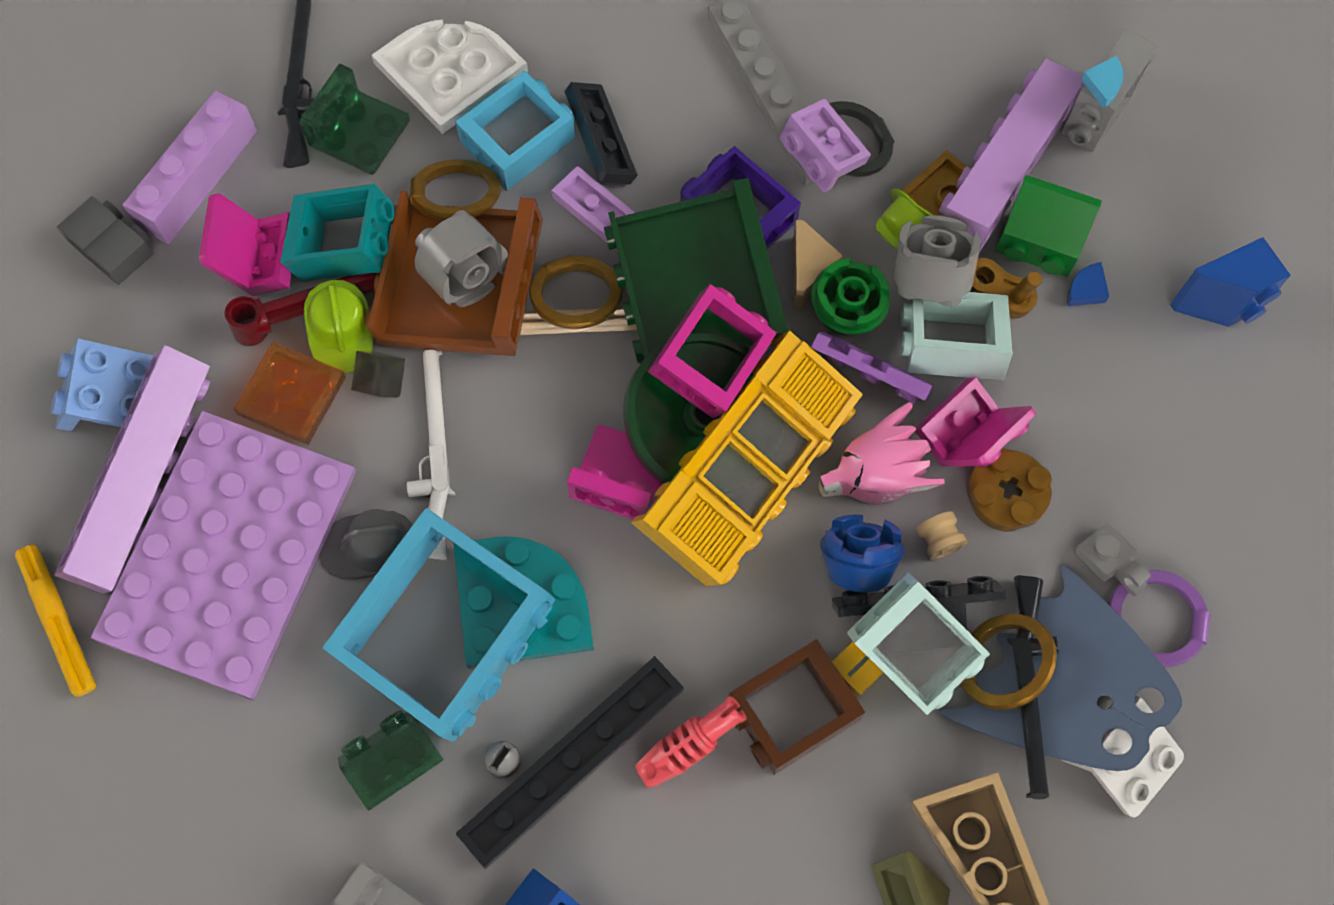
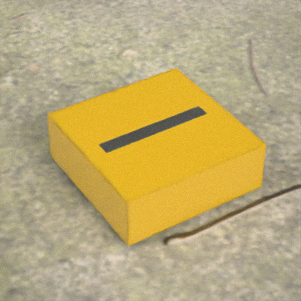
[832,642,884,698]

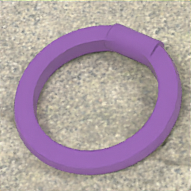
[1108,570,1211,668]

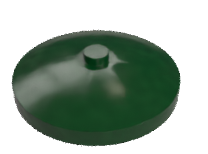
[623,333,784,494]

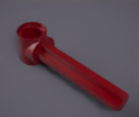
[224,272,377,346]

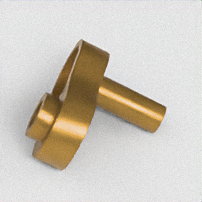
[970,258,1042,318]

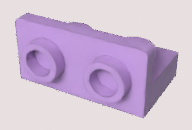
[780,98,871,193]

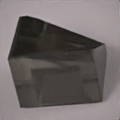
[351,351,405,398]

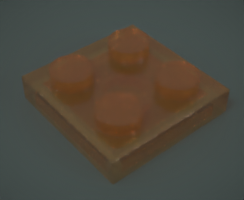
[234,342,346,445]

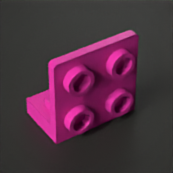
[567,425,662,519]

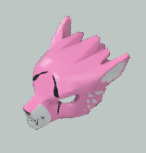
[818,402,945,505]

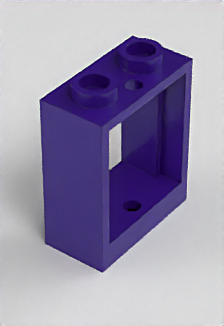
[680,146,801,249]

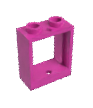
[647,284,777,419]

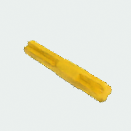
[15,544,96,697]

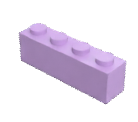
[122,90,258,245]

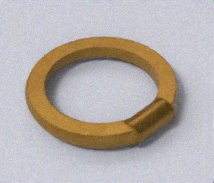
[410,159,501,221]
[529,255,622,329]
[959,614,1057,710]

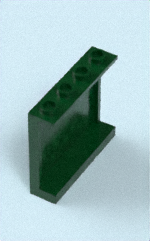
[604,178,788,364]

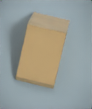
[793,220,843,308]

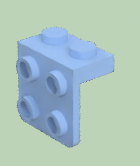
[51,338,153,432]

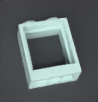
[900,292,1013,381]

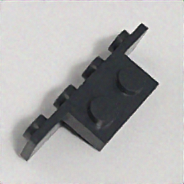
[832,576,1006,654]

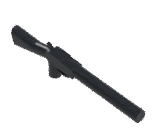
[277,0,323,168]
[1007,575,1059,800]

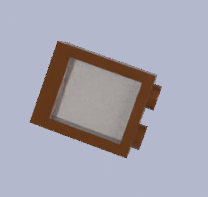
[728,639,866,775]

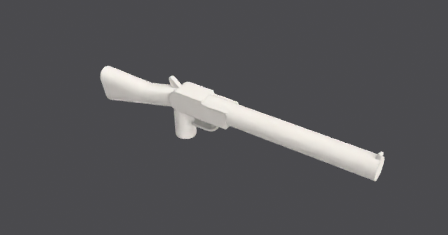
[407,349,456,560]

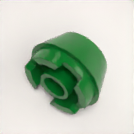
[811,258,890,336]

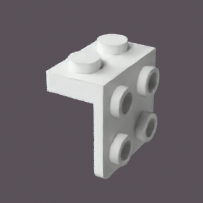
[1062,696,1184,818]

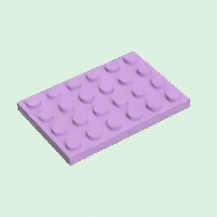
[90,411,356,701]

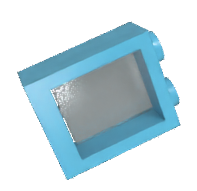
[455,70,575,190]

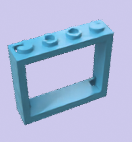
[322,508,556,742]

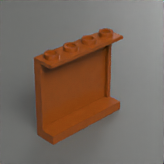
[365,191,543,356]

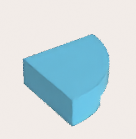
[1081,56,1123,108]

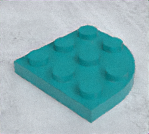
[453,536,594,668]

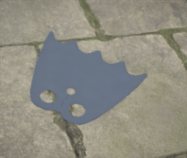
[940,565,1182,771]

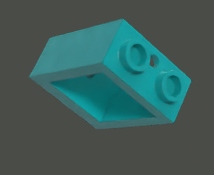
[280,183,395,281]

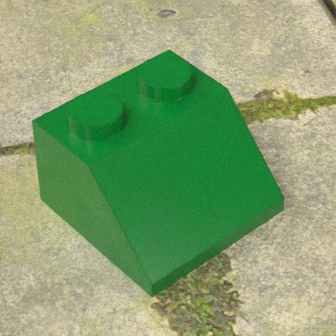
[995,175,1102,277]

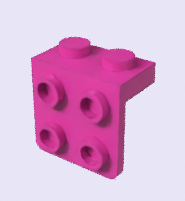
[199,193,291,296]
[915,377,1036,467]

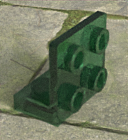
[299,63,410,175]

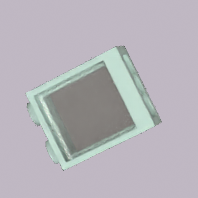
[847,572,990,715]

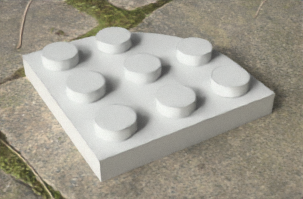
[371,20,528,134]

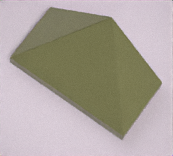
[871,851,950,905]

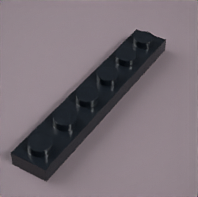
[455,656,684,869]

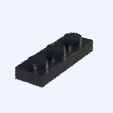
[564,82,638,184]

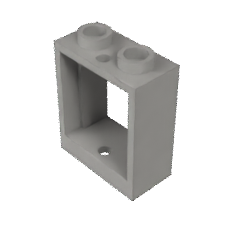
[1061,28,1159,152]

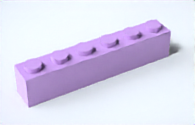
[938,58,1084,251]
[54,345,210,594]

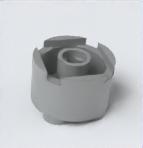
[415,210,508,307]
[894,216,981,307]

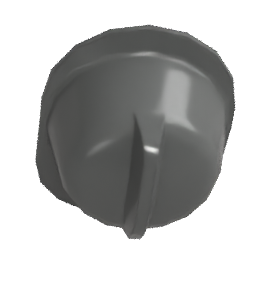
[319,509,413,579]

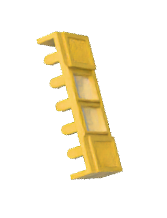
[631,331,863,586]

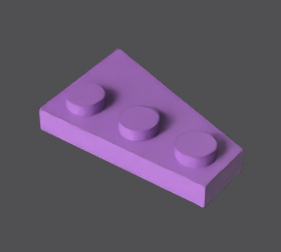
[811,332,934,403]

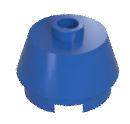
[820,514,905,592]

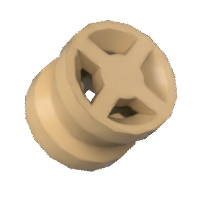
[916,511,968,560]

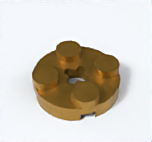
[967,448,1052,532]

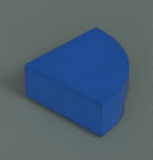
[1067,262,1110,306]

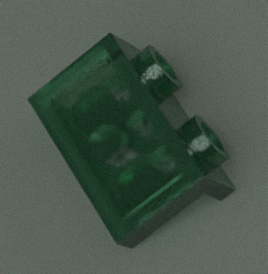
[337,710,444,811]

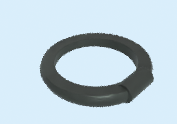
[829,101,894,177]

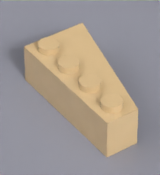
[911,772,1049,905]

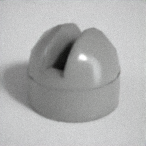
[484,741,520,778]

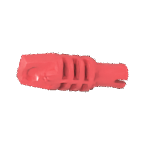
[635,696,746,788]

